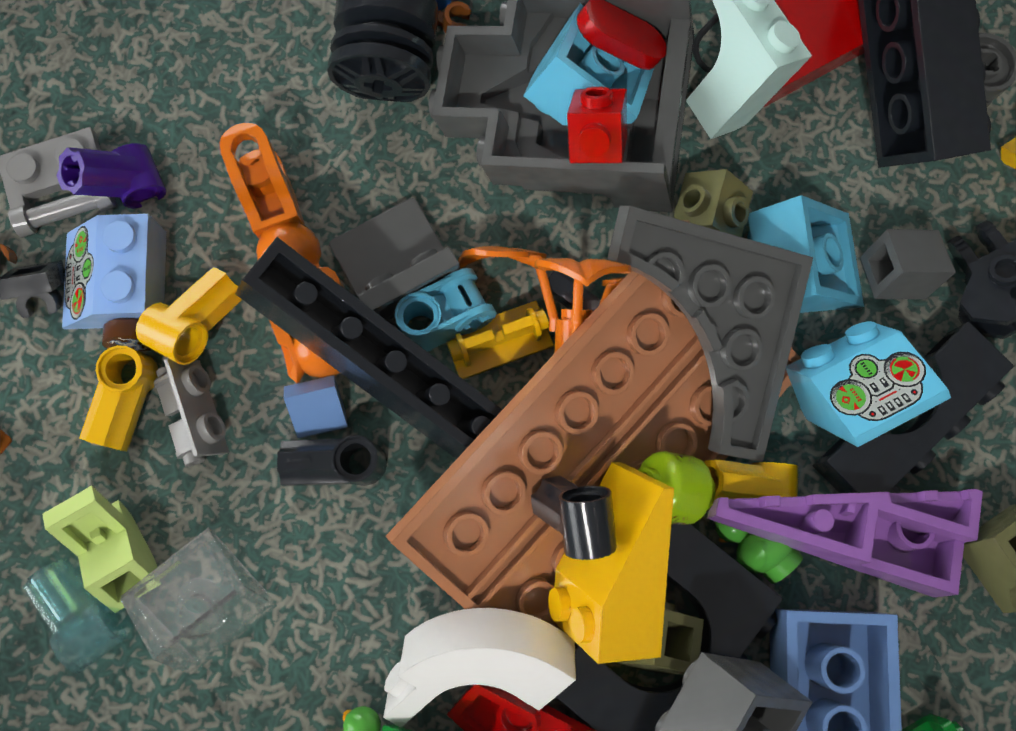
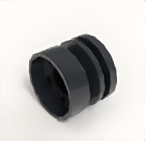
[327,0,439,102]

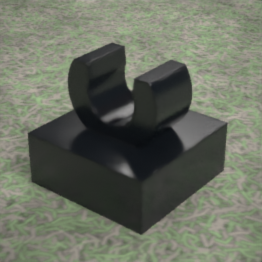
[0,260,65,318]

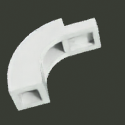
[383,608,576,727]

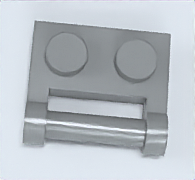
[0,127,117,238]

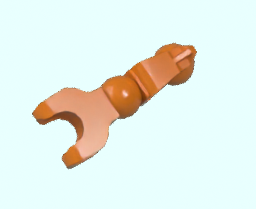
[220,123,344,383]

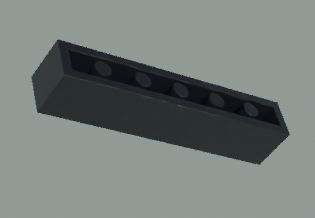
[235,237,503,459]

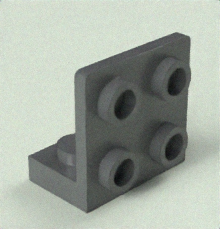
[329,198,460,321]

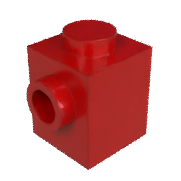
[567,87,627,163]

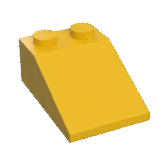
[548,462,674,664]

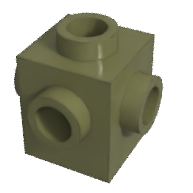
[673,169,753,237]

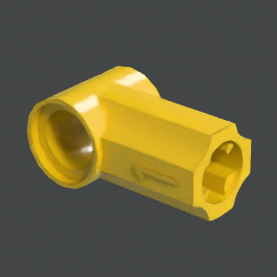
[136,267,242,365]
[79,345,158,452]
[704,459,798,506]

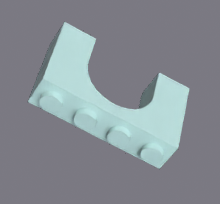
[686,0,812,139]

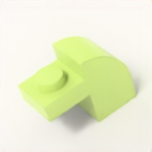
[42,486,162,613]

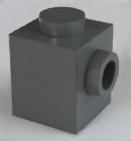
[860,229,956,299]

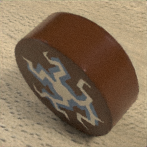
[102,318,152,351]

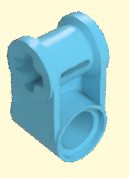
[395,268,497,351]

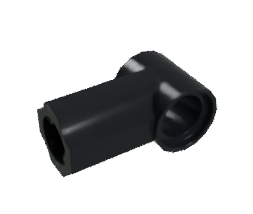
[277,435,387,486]
[531,475,617,560]

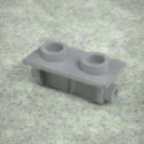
[154,358,229,467]

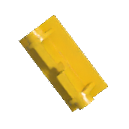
[446,301,554,379]

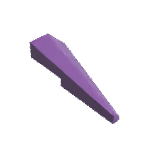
[707,489,983,597]

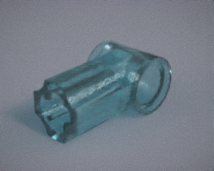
[22,559,127,674]

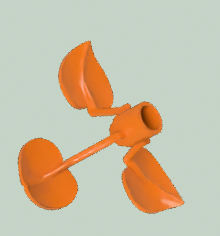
[458,246,631,353]

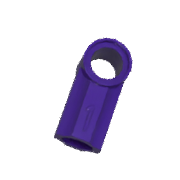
[56,143,166,209]

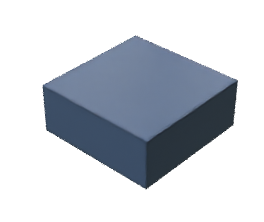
[283,375,348,438]

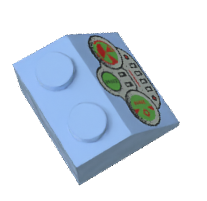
[62,214,166,329]

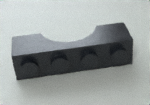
[812,322,1014,493]

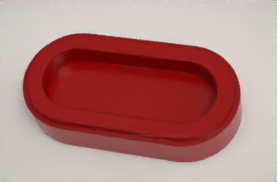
[577,0,667,70]

